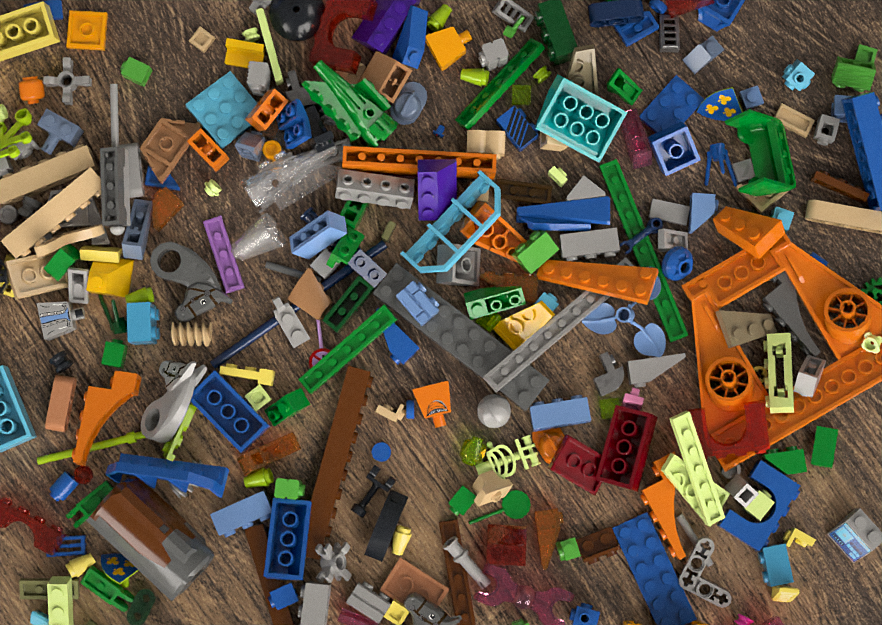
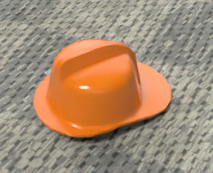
[532,428,565,464]

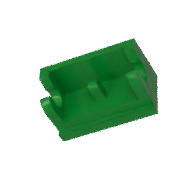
[811,426,839,469]

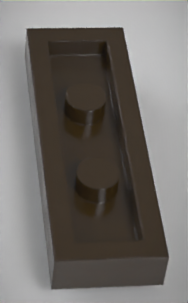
[493,178,552,204]

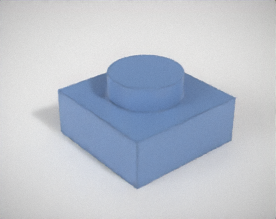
[739,85,764,110]

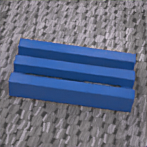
[46,535,87,557]

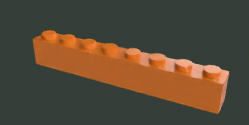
[342,146,497,180]

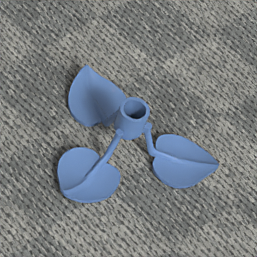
[582,266,666,357]

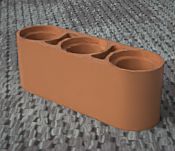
[45,374,77,433]

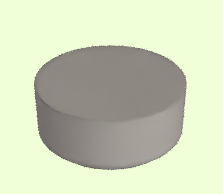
[0,205,19,225]
[721,464,741,479]

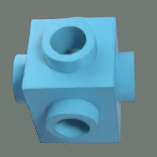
[782,60,815,91]

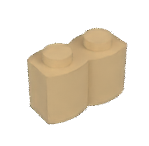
[466,130,505,160]

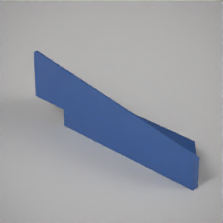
[516,196,610,231]

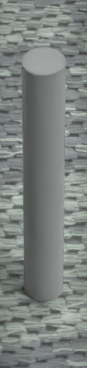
[676,514,714,567]

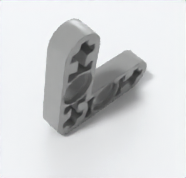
[678,536,731,608]

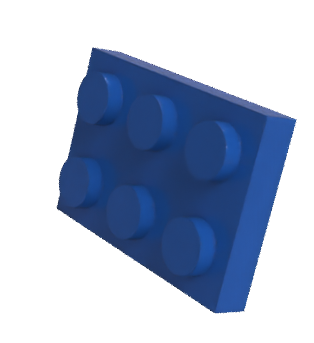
[638,75,705,133]

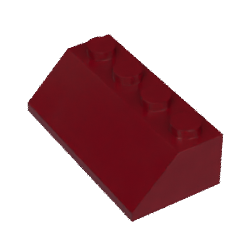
[595,405,658,492]

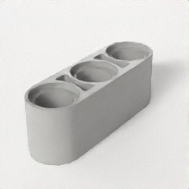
[120,143,145,198]

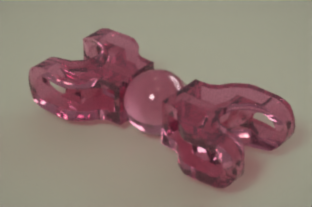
[473,564,575,625]

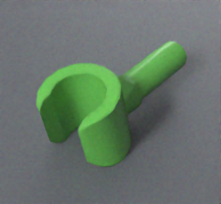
[503,15,525,38]

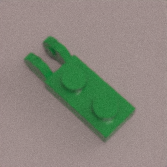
[66,480,114,528]
[80,565,135,612]

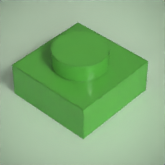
[854,44,878,64]

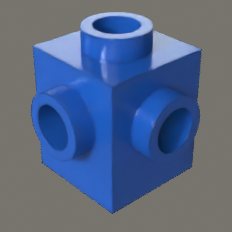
[569,603,600,625]

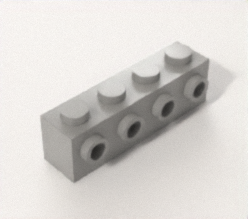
[335,169,415,209]

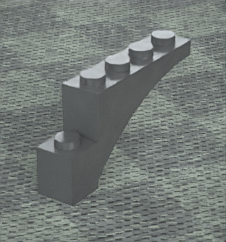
[761,271,821,357]

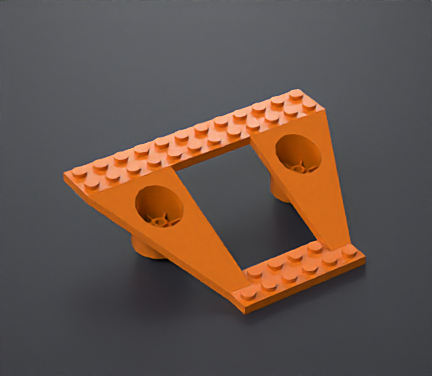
[682,233,882,472]

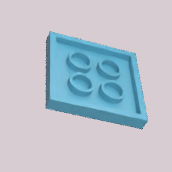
[185,71,257,149]

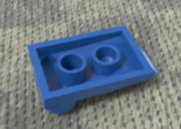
[697,0,745,31]

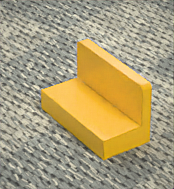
[225,38,266,69]

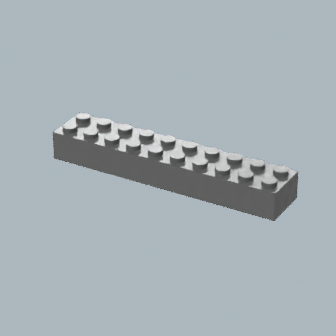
[373,263,549,412]

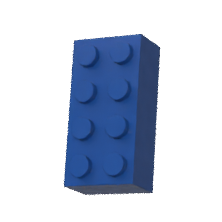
[191,370,271,453]

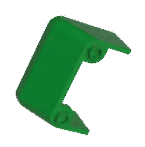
[725,109,796,196]

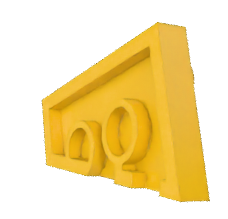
[490,301,555,350]

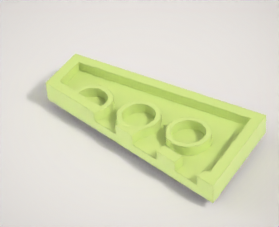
[661,453,730,527]

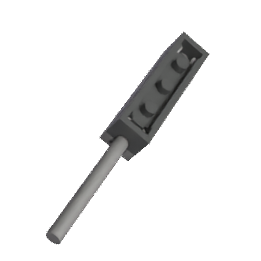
[100,84,131,235]

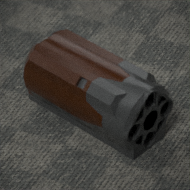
[86,477,215,601]

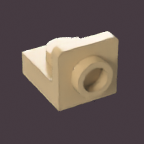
[375,403,406,423]

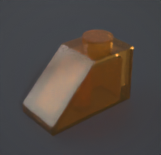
[152,187,185,232]

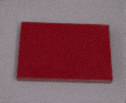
[547,434,602,496]

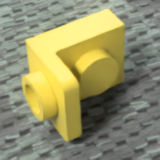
[783,528,816,547]

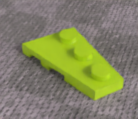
[162,404,197,462]

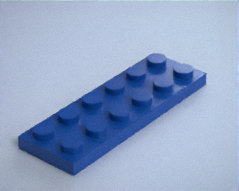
[612,512,697,625]

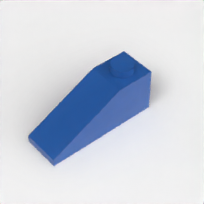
[392,5,428,69]
[376,307,420,366]

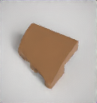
[287,267,333,320]

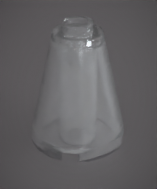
[231,213,286,261]

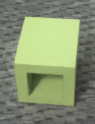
[742,490,775,521]

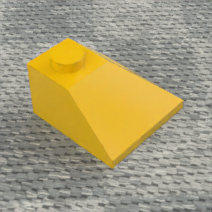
[86,258,134,298]

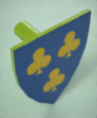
[697,87,743,121]
[101,553,139,588]

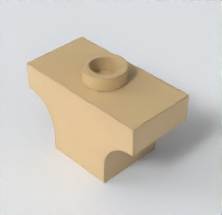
[472,470,513,507]

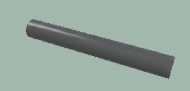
[265,261,322,282]

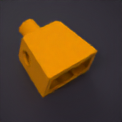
[425,27,472,72]

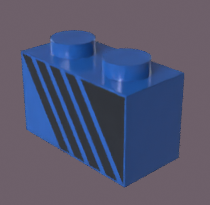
[496,105,538,152]

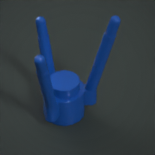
[705,143,738,187]

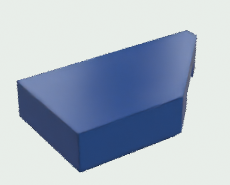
[144,166,180,191]

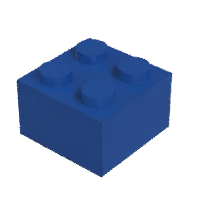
[647,121,701,176]

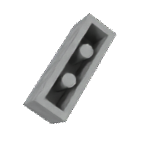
[559,228,620,262]

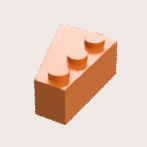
[713,206,785,259]

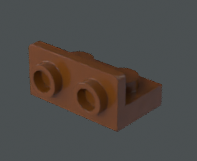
[576,526,621,565]

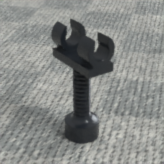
[350,465,396,518]

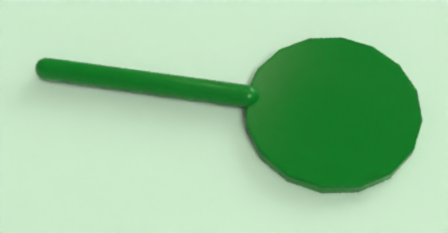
[469,490,531,525]

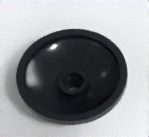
[269,0,326,41]

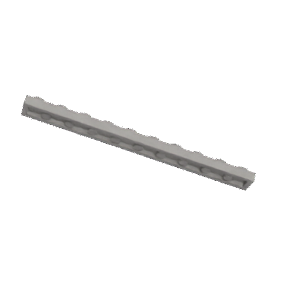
[483,257,634,392]

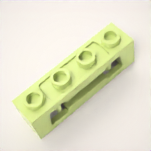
[763,333,794,413]

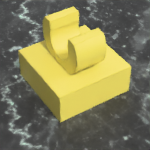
[383,599,409,625]

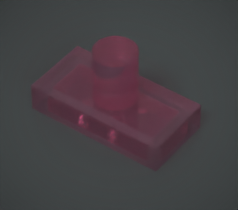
[337,608,378,625]

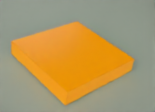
[66,10,108,51]

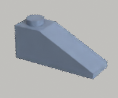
[235,131,266,162]
[122,199,154,260]

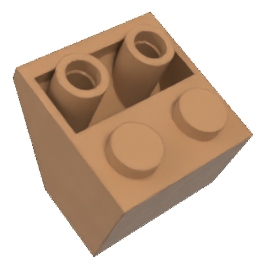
[357,51,413,103]

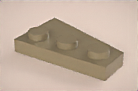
[715,310,777,349]

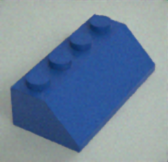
[264,498,312,580]

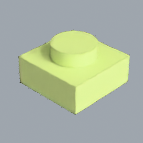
[548,166,568,187]
[245,384,272,411]

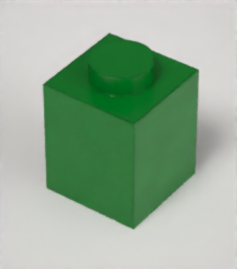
[101,339,128,369]
[448,485,476,516]

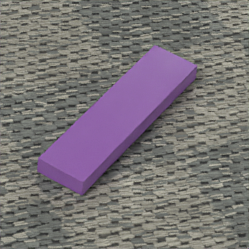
[203,215,245,294]

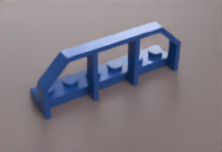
[105,453,229,498]

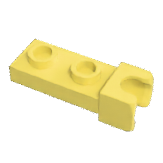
[219,363,275,386]

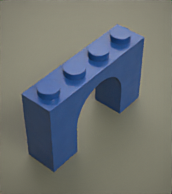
[717,460,801,552]

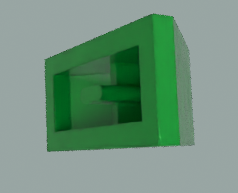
[44,244,80,281]

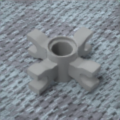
[43,57,92,105]
[315,542,352,583]

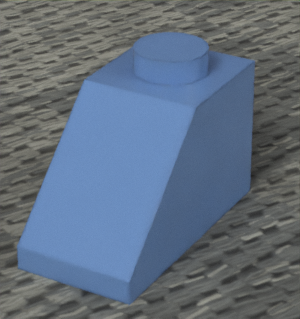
[688,193,718,234]

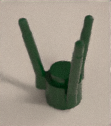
[98,293,130,335]

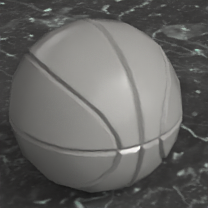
[477,394,511,428]

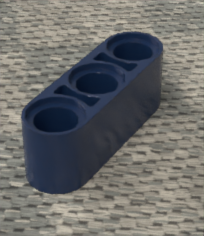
[587,0,644,28]

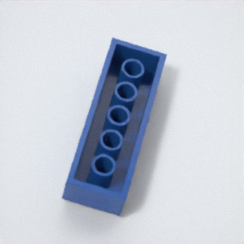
[841,92,882,211]

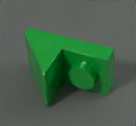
[607,68,642,106]

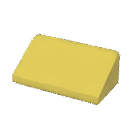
[79,245,122,263]

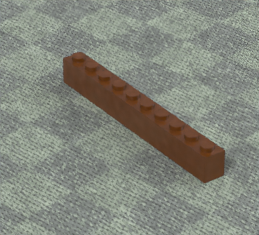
[306,366,374,560]

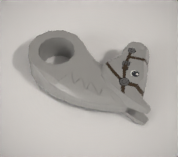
[141,360,207,443]

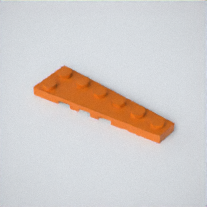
[536,260,658,305]

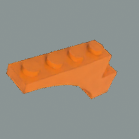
[72,371,142,466]
[640,451,686,560]

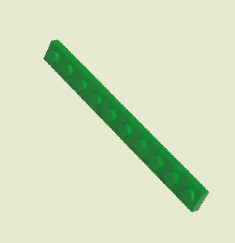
[599,159,688,343]

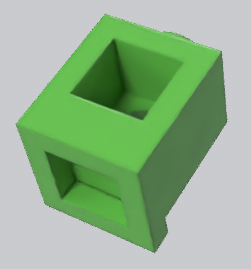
[555,537,581,561]

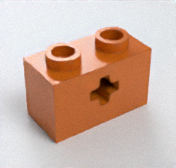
[245,88,289,132]
[187,128,230,172]

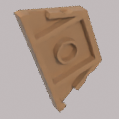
[140,118,202,184]

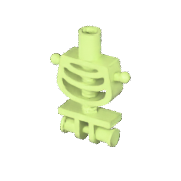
[475,435,541,479]

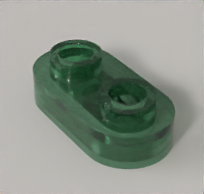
[127,589,156,625]

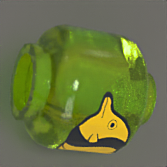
[459,436,487,467]

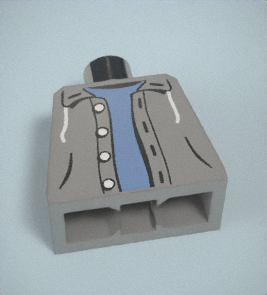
[37,301,85,341]

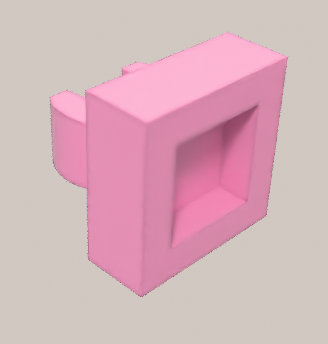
[621,387,644,411]

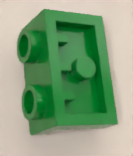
[326,226,365,268]

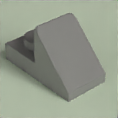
[658,229,688,252]
[68,267,90,304]

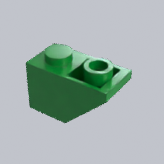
[264,388,310,427]
[762,446,807,475]

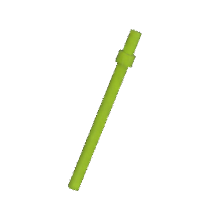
[37,431,146,465]

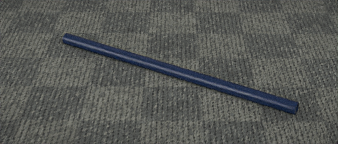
[210,240,387,369]

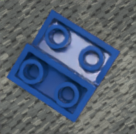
[276,99,312,149]

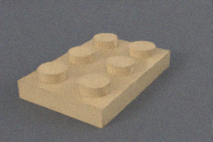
[4,250,68,300]

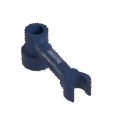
[619,218,663,254]

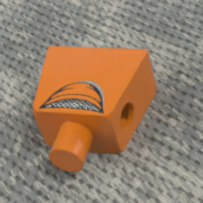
[412,381,451,428]

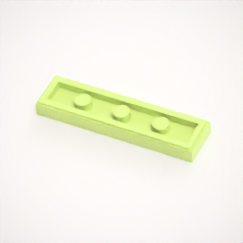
[256,8,284,85]

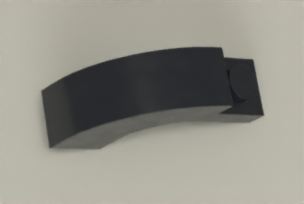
[305,105,335,153]
[364,490,408,562]

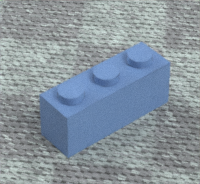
[289,210,347,259]
[529,395,591,432]
[210,491,272,538]

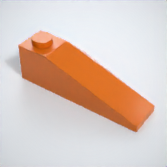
[460,201,527,263]

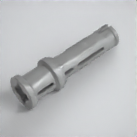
[442,536,491,589]

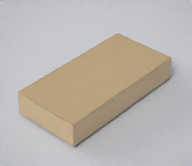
[774,103,815,138]

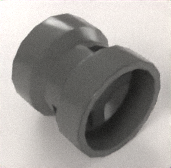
[17,196,42,218]

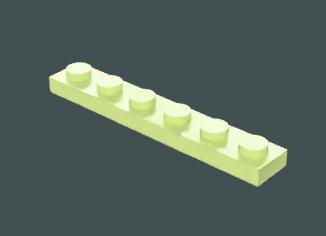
[669,411,725,526]

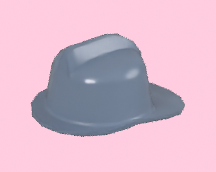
[390,82,427,125]

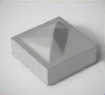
[732,159,755,183]

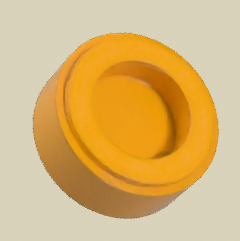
[262,140,282,160]

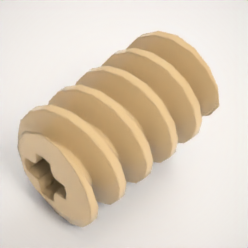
[171,322,212,347]

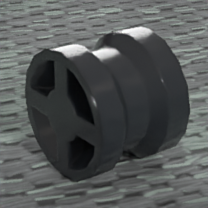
[48,350,73,374]

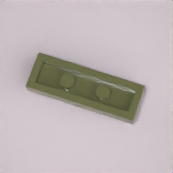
[19,578,80,599]

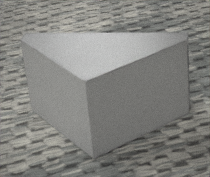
[566,176,606,201]

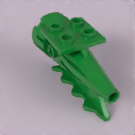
[302,60,399,148]

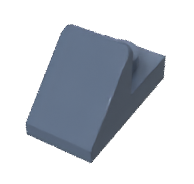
[682,36,724,75]

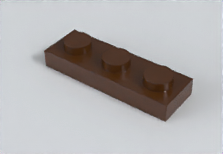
[810,170,870,203]

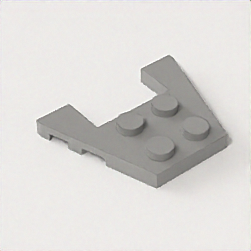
[35,190,111,246]

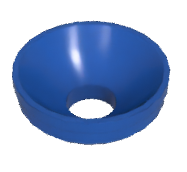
[662,246,693,281]

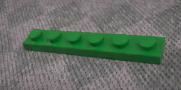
[455,38,545,130]
[298,305,398,394]

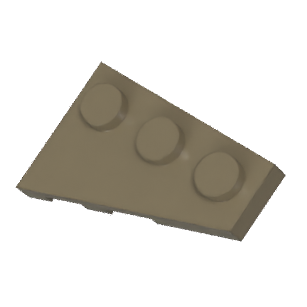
[566,44,599,96]

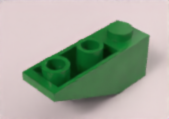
[464,286,526,320]

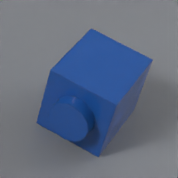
[268,582,300,610]

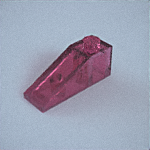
[621,108,652,169]

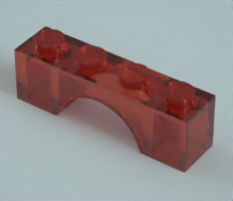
[0,497,67,555]

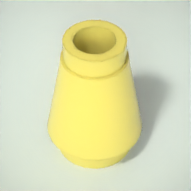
[392,525,412,555]
[65,553,96,578]

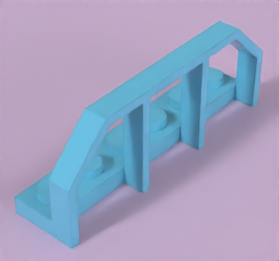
[400,170,501,273]

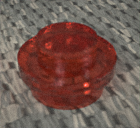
[73,466,93,484]

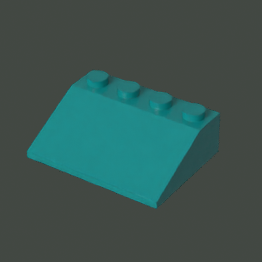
[535,74,628,163]

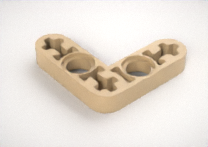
[34,224,105,257]

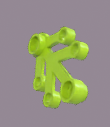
[0,108,32,158]

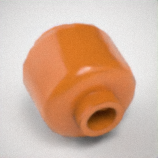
[19,76,45,104]

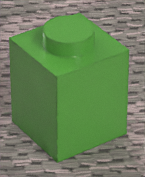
[120,57,153,87]

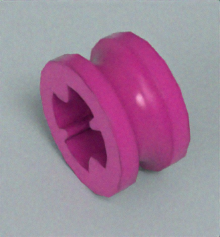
[734,613,754,625]

